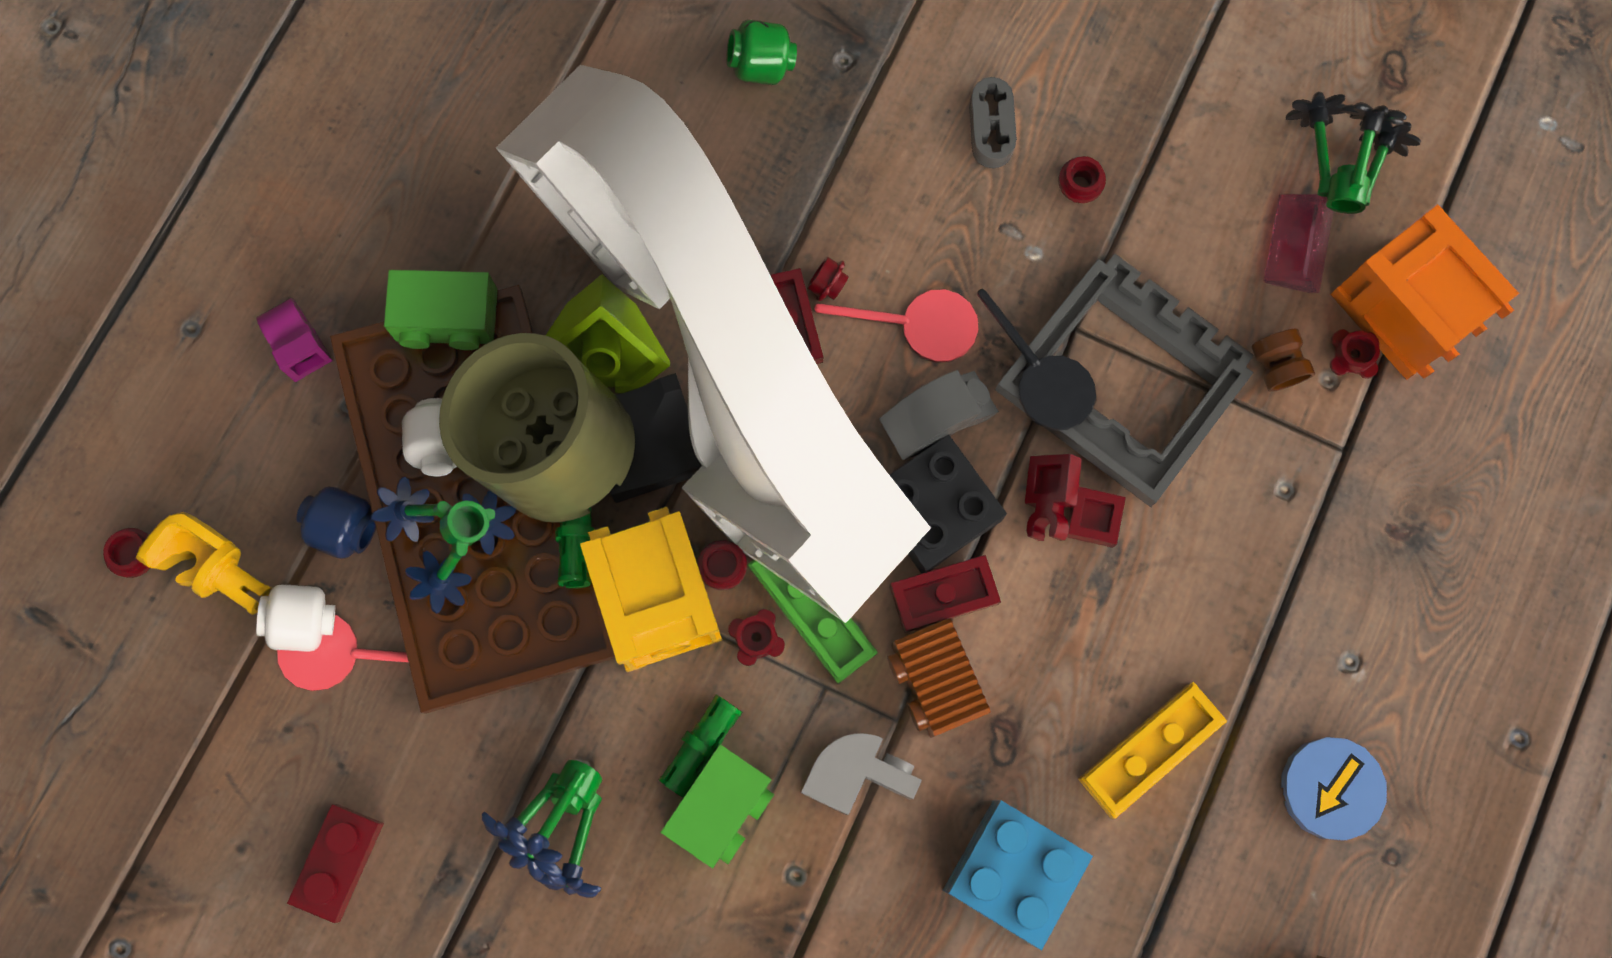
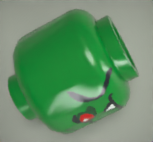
[726,19,797,85]

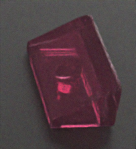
[1264,194,1333,293]

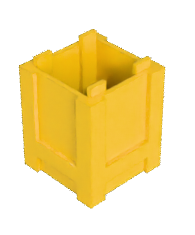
[580,507,722,672]

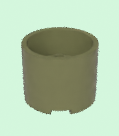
[439,333,635,522]

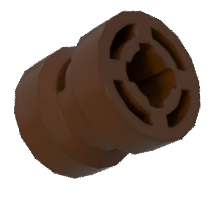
[1251,328,1316,392]

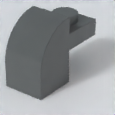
[879,370,999,460]

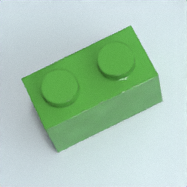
[384,270,498,350]
[661,744,775,869]

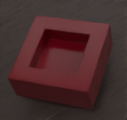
[1067,487,1126,548]

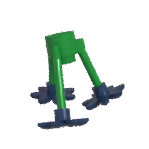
[370,477,516,613]
[482,760,603,898]

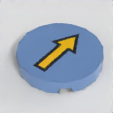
[1281,737,1387,840]

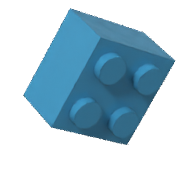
[943,800,1093,950]

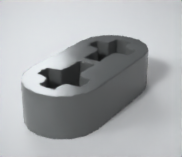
[969,77,1017,169]

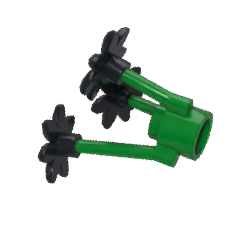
[1286,92,1421,214]

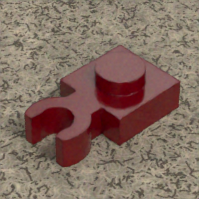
[1025,454,1082,541]

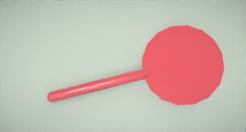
[814,289,979,363]
[277,615,409,691]

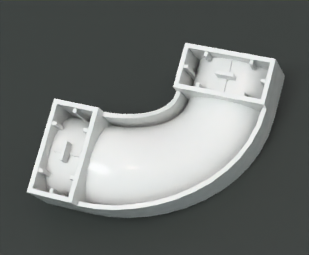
[496,65,931,623]

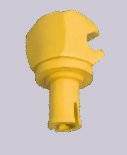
[135,512,272,615]

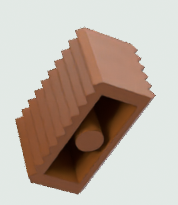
[887,618,991,738]

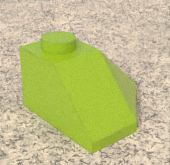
[545,274,670,393]

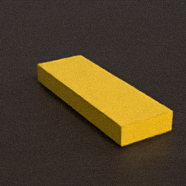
[1078,682,1227,819]

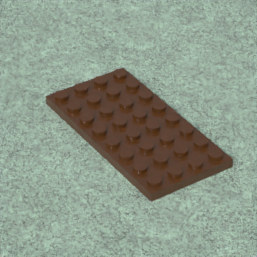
[330,285,615,714]

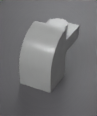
[801,733,922,815]

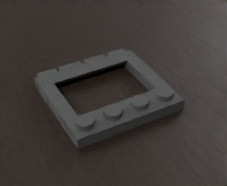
[995,254,1254,507]

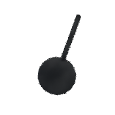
[977,289,1096,430]

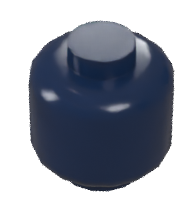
[296,486,376,559]

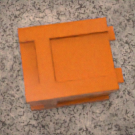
[1330,204,1520,380]

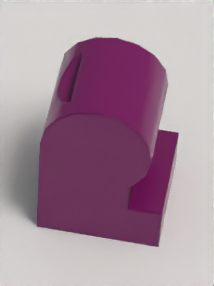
[256,298,333,382]

